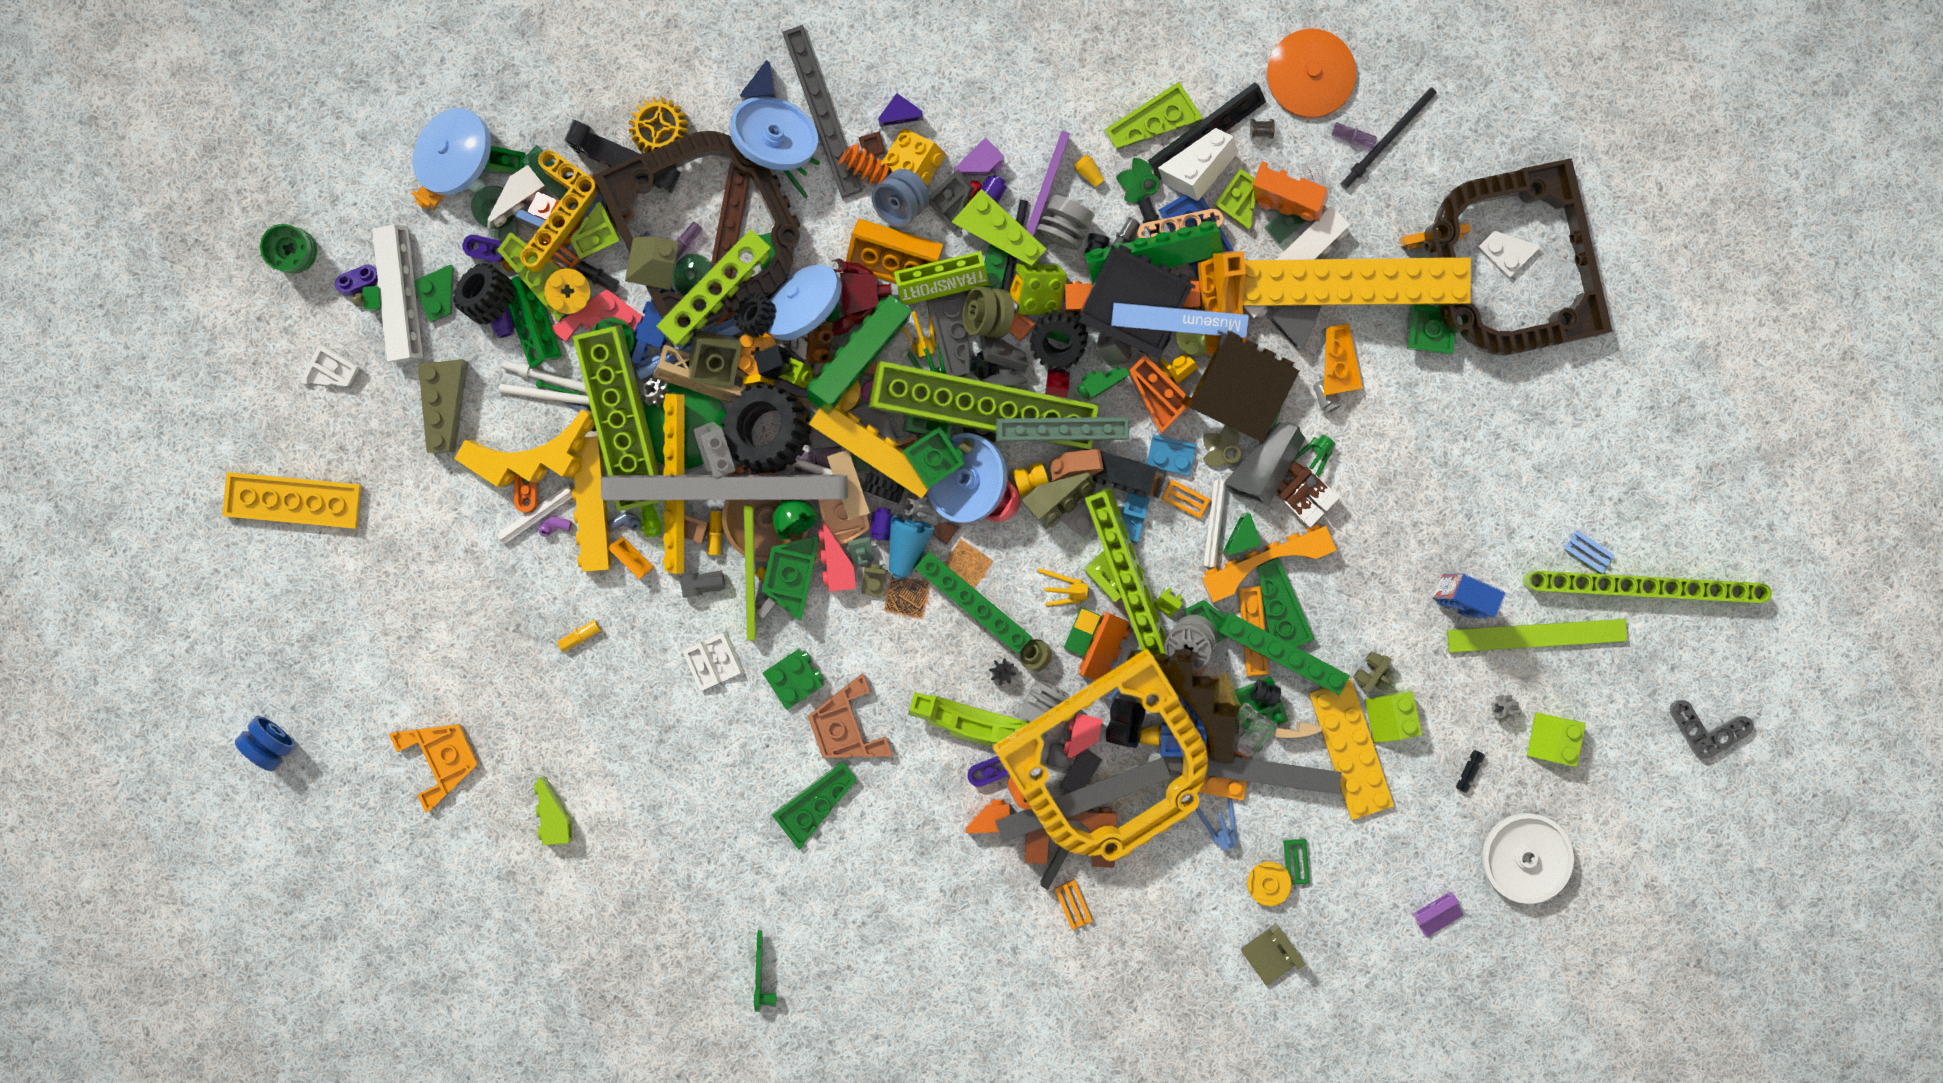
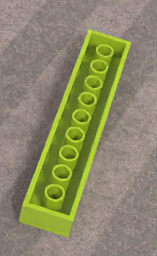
[869,361,1099,450]

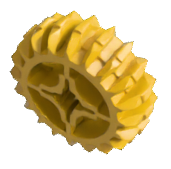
[628,97,689,154]

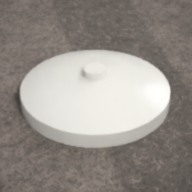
[1482,813,1574,904]

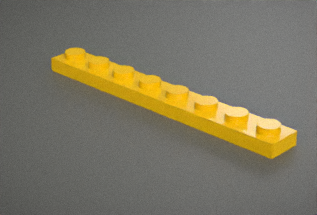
[663,394,684,574]

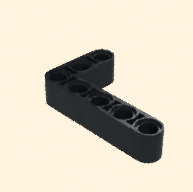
[564,120,681,193]

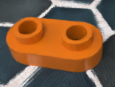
[514,473,538,513]

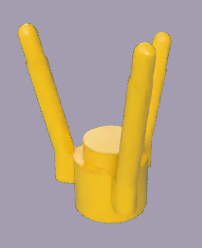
[902,309,937,358]
[1037,568,1088,606]

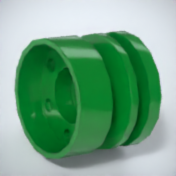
[259,224,318,274]

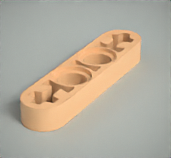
[1137,209,1223,238]

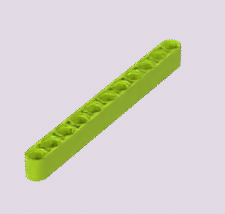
[1523,571,1772,603]

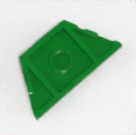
[762,535,819,621]

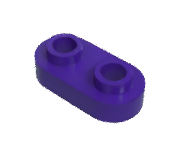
[462,235,504,263]
[335,265,378,296]
[968,756,1009,787]

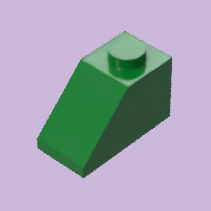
[482,146,525,174]

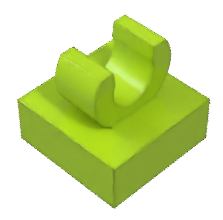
[1154,588,1183,618]

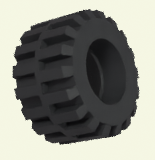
[453,263,515,325]
[1030,309,1088,370]

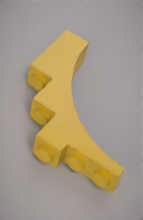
[454,409,595,487]

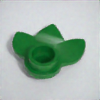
[1116,158,1160,203]

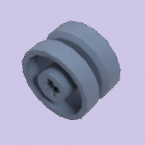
[871,169,929,227]

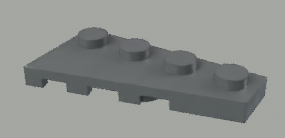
[926,291,970,377]

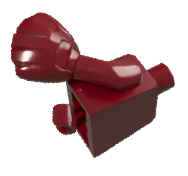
[832,259,893,336]

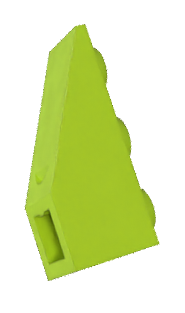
[534,776,573,845]

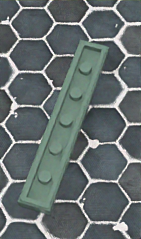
[996,417,1129,442]

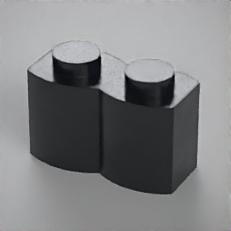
[1106,698,1145,748]

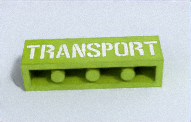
[894,251,989,305]

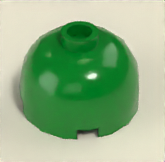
[772,499,819,540]

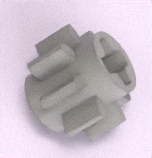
[640,378,669,407]
[903,493,931,522]
[1491,695,1520,722]

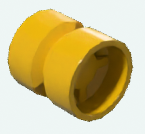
[1011,461,1049,498]

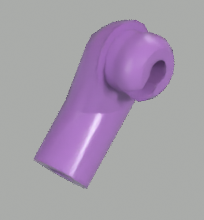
[538,516,572,537]

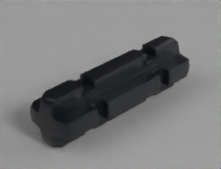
[1456,750,1485,793]

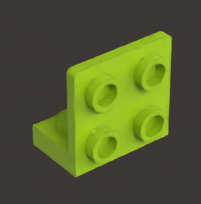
[1016,262,1067,315]
[1083,550,1145,602]

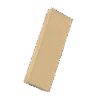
[827,450,870,520]

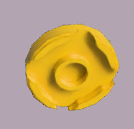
[1247,861,1292,906]

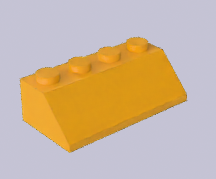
[846,218,944,284]

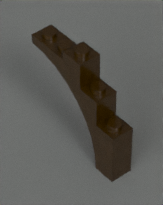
[1126,649,1240,764]

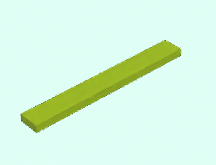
[1447,619,1627,652]

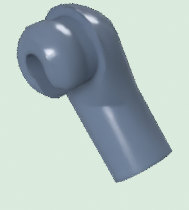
[608,512,642,531]

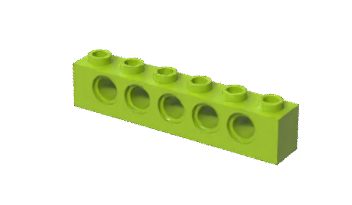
[656,229,771,348]

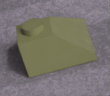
[625,237,679,291]

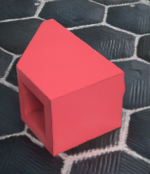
[1063,713,1103,760]

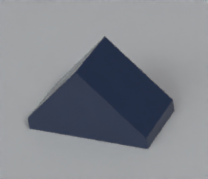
[740,60,776,101]

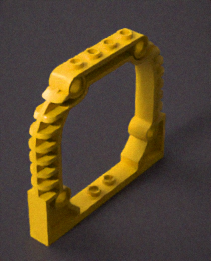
[992,649,1208,861]

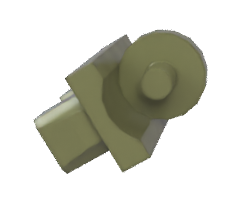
[1353,651,1393,692]

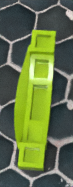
[908,692,1042,747]

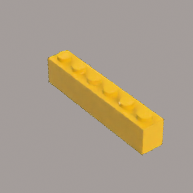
[809,403,929,498]
[571,436,612,572]

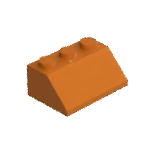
[1077,611,1131,681]

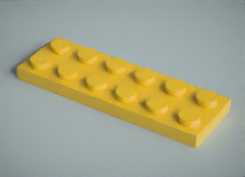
[222,472,362,529]
[1309,679,1394,820]

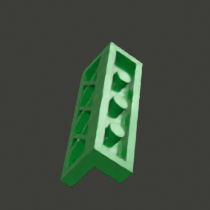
[509,276,562,369]

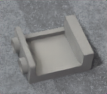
[692,422,736,478]

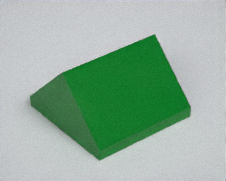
[1222,513,1261,555]

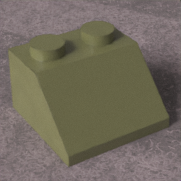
[688,330,742,388]

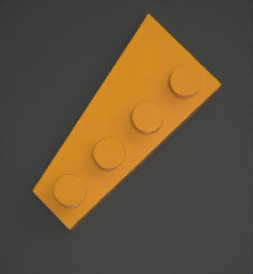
[1197,257,1248,355]

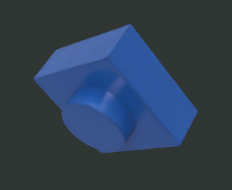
[630,339,648,364]

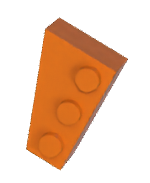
[1128,354,1187,435]

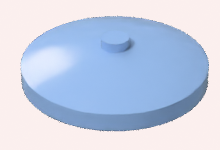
[729,96,818,170]
[413,108,491,195]
[768,265,842,340]
[926,433,1007,523]

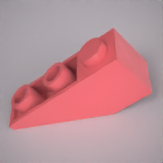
[818,521,856,592]

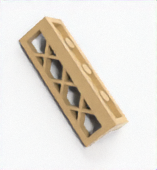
[653,345,748,404]

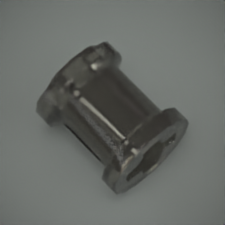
[1250,119,1275,139]

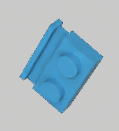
[1146,434,1197,476]

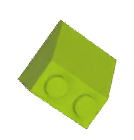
[1364,690,1422,743]
[1526,712,1586,767]

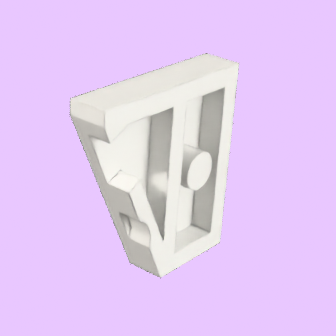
[300,344,360,386]

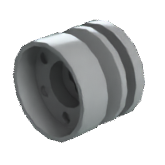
[1037,195,1095,250]
[1165,615,1218,670]
[1018,680,1070,736]

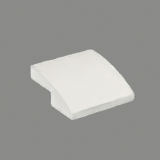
[682,632,744,691]

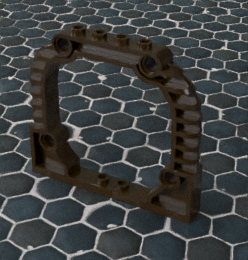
[593,131,801,332]
[1424,158,1613,356]

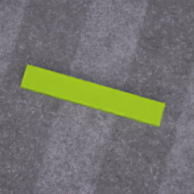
[744,504,756,640]

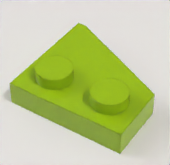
[1214,168,1255,230]
[570,201,621,259]

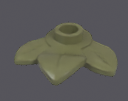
[1203,425,1242,467]

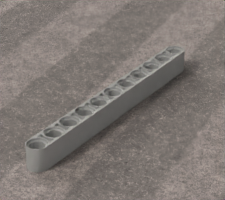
[601,475,848,500]

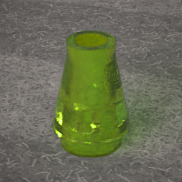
[641,504,663,538]

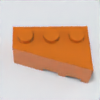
[1252,161,1328,221]

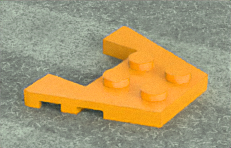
[389,724,479,812]

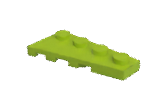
[1104,82,1203,150]
[952,189,1047,266]
[497,232,573,322]

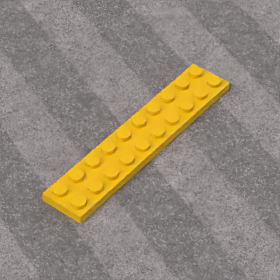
[1243,258,1471,306]

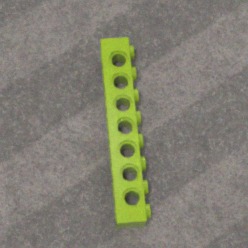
[1085,487,1167,654]

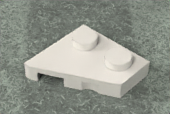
[1477,231,1540,278]

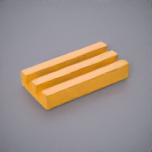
[1161,479,1211,519]
[608,536,654,580]
[1054,879,1092,930]

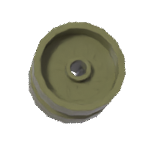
[962,286,1014,338]

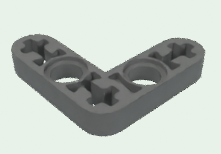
[1670,700,1754,759]

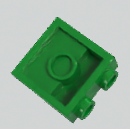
[1407,304,1458,355]
[1077,366,1130,401]
[902,427,965,489]
[762,649,825,710]

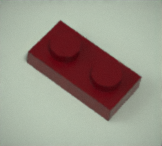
[1045,368,1070,398]

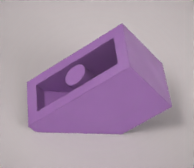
[954,137,1004,176]

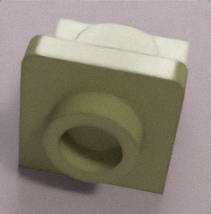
[862,563,887,596]

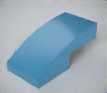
[1122,492,1150,544]

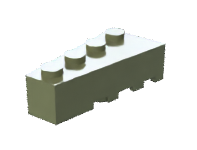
[418,359,468,454]

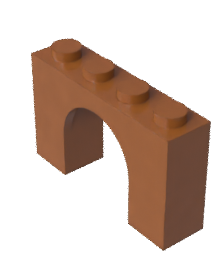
[1024,807,1117,868]

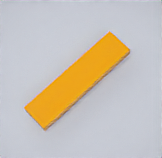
[1238,586,1269,677]

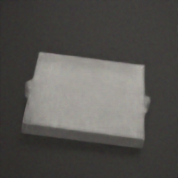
[1098,146,1140,196]

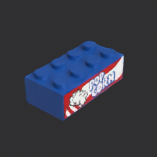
[1433,574,1506,620]

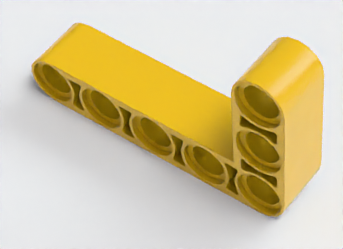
[520,150,599,272]

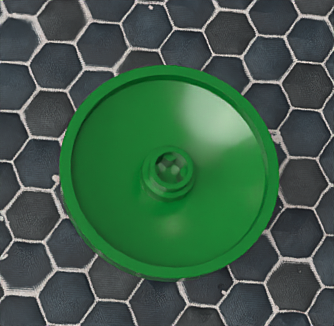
[643,382,726,469]

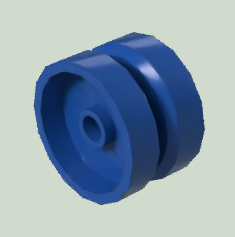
[234,716,295,772]

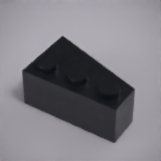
[1091,450,1167,499]

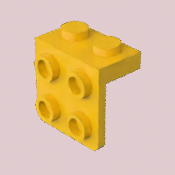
[881,129,947,186]

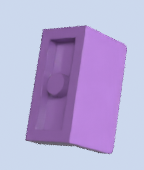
[1412,892,1463,937]

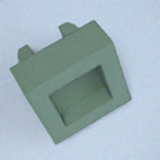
[848,537,874,565]

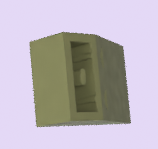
[1022,472,1096,529]

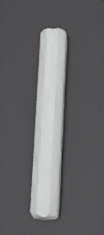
[1204,480,1226,568]
[497,486,572,544]

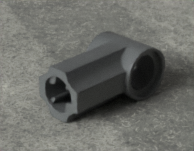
[679,570,726,598]

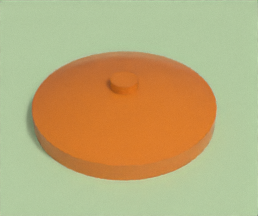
[1267,29,1356,118]

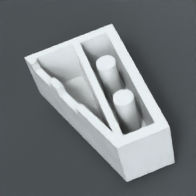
[1158,128,1238,201]

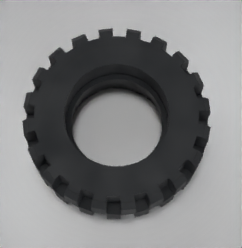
[721,384,811,473]

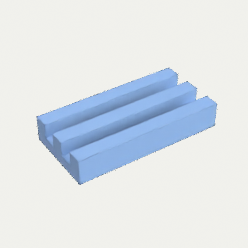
[1564,531,1615,574]

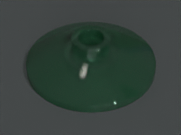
[471,186,515,229]
[672,254,713,296]

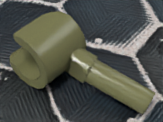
[352,292,364,307]
[958,439,975,455]

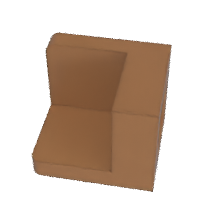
[684,515,709,544]

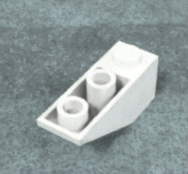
[488,165,544,230]

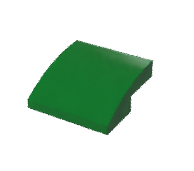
[1230,677,1289,737]

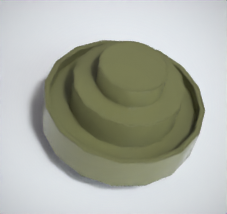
[1020,639,1052,672]

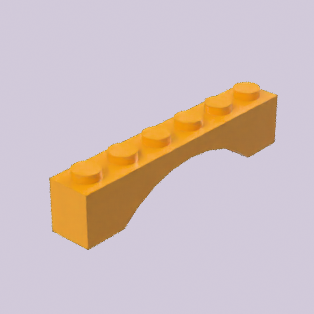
[1213,251,1247,343]
[1201,524,1336,603]

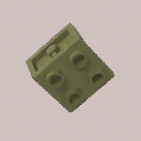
[1241,923,1306,985]

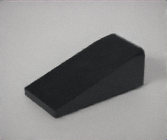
[1060,749,1102,792]

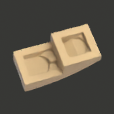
[1272,721,1322,738]

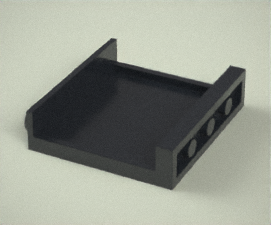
[1077,244,1196,359]

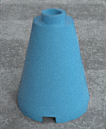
[889,515,935,579]

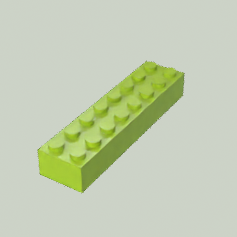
[572,325,663,511]

